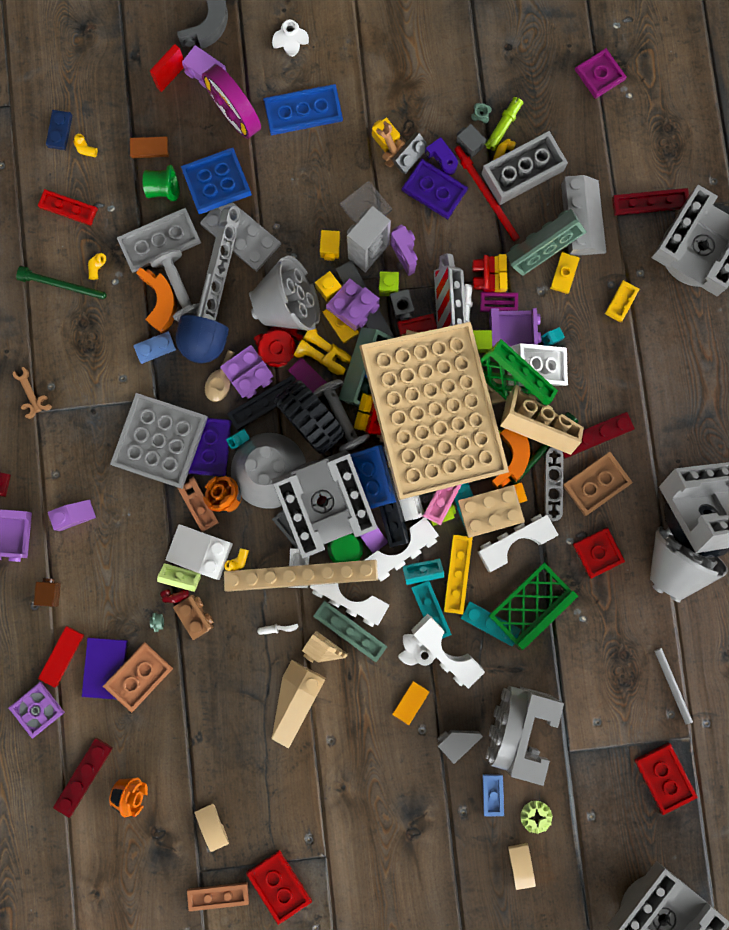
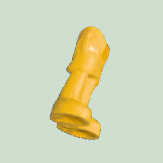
[293,328,352,375]

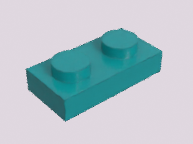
[402,559,445,585]

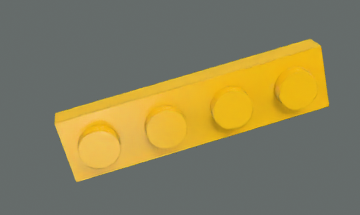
[443,535,473,614]

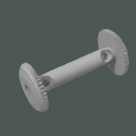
[150,249,199,321]
[313,379,370,452]

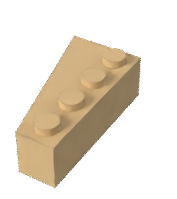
[500,385,584,455]

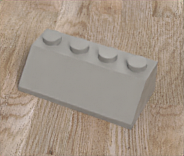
[561,175,606,256]

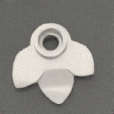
[272,19,309,57]
[398,634,434,666]

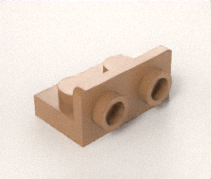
[173,595,214,640]

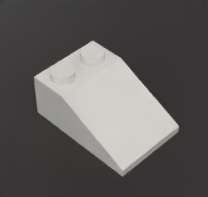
[508,343,568,386]
[165,524,233,580]

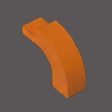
[136,267,177,334]
[492,428,530,489]

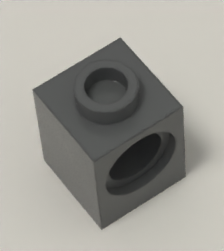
[456,124,486,159]
[390,289,414,321]

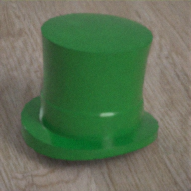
[143,165,180,201]
[327,533,363,563]

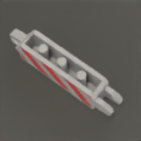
[434,253,466,329]

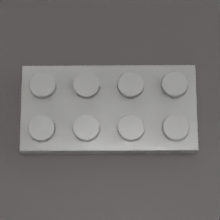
[200,202,281,272]
[117,208,201,273]

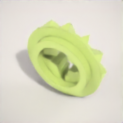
[521,801,553,834]

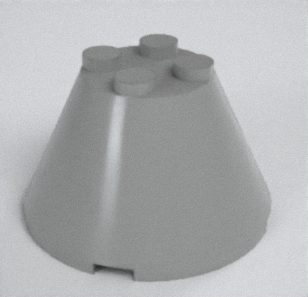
[249,255,320,331]
[231,433,306,508]
[650,526,728,602]

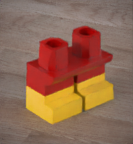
[472,254,507,293]
[354,393,382,435]

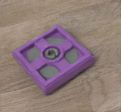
[8,682,65,738]

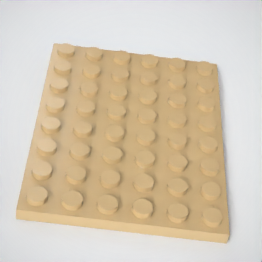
[359,322,509,500]

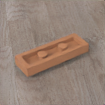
[187,882,249,911]

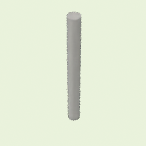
[655,648,693,724]

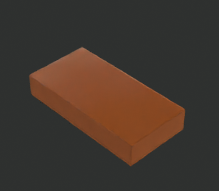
[130,137,168,158]

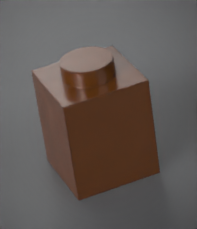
[34,578,61,607]

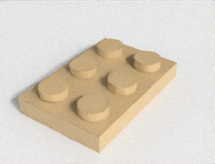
[458,485,525,538]

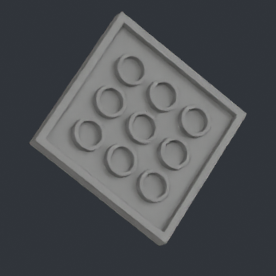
[110,393,208,489]

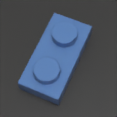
[133,331,176,364]
[482,774,504,816]

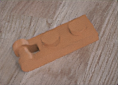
[178,476,219,532]

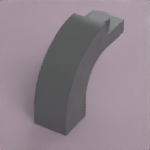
[177,0,228,49]

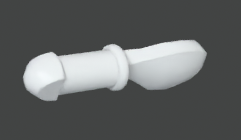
[257,624,299,635]

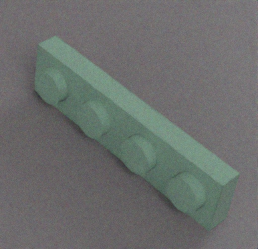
[313,600,388,662]

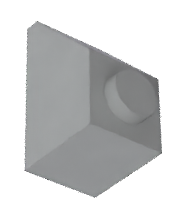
[437,730,483,764]

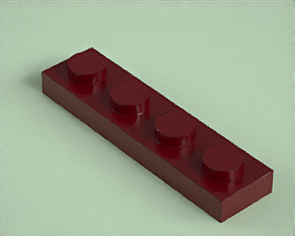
[612,188,689,216]
[563,412,635,459]
[53,738,113,818]

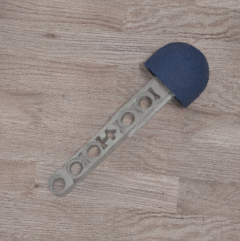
[176,206,241,363]

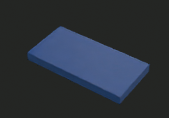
[263,84,343,135]

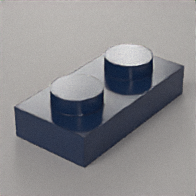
[46,110,73,150]

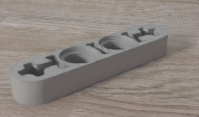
[544,447,563,522]

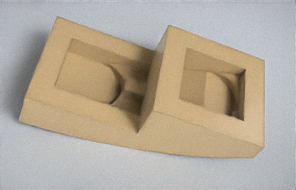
[195,804,229,852]
[508,843,536,890]

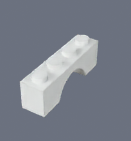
[478,514,558,572]
[365,517,439,582]
[310,583,389,627]
[411,614,485,689]

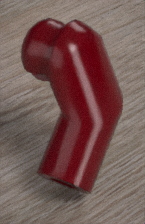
[160,589,190,603]

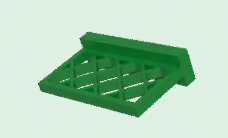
[480,339,558,406]
[489,562,578,650]

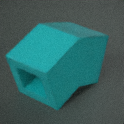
[541,327,565,346]
[226,428,250,449]

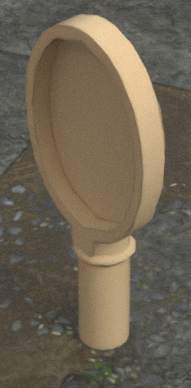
[205,350,235,402]

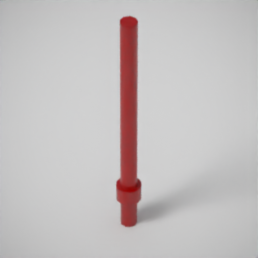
[454,145,520,242]

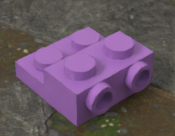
[390,225,418,276]
[326,278,380,331]
[220,345,273,399]

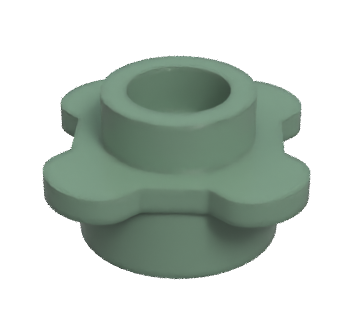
[471,103,492,123]
[150,613,164,632]

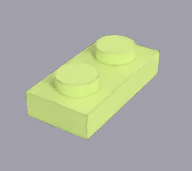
[157,563,201,592]

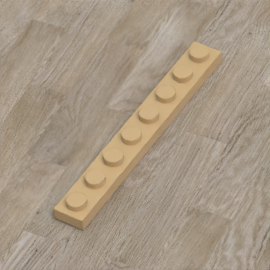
[224,560,378,592]

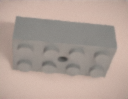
[481,131,568,206]
[347,206,391,273]

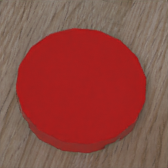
[257,329,296,367]

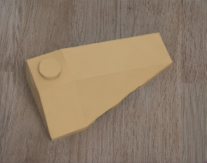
[302,631,348,663]
[272,660,326,748]

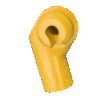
[73,134,98,157]
[493,139,516,160]
[88,253,106,280]
[224,548,249,571]

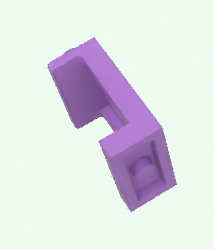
[489,308,541,348]
[0,510,32,562]

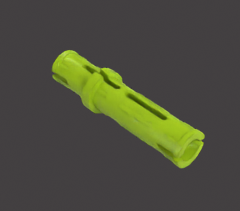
[485,97,523,151]

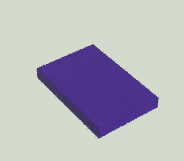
[401,159,468,220]
[188,418,232,477]
[82,637,128,700]

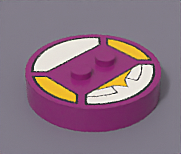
[202,64,261,139]

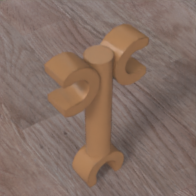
[376,121,405,167]
[13,367,52,419]

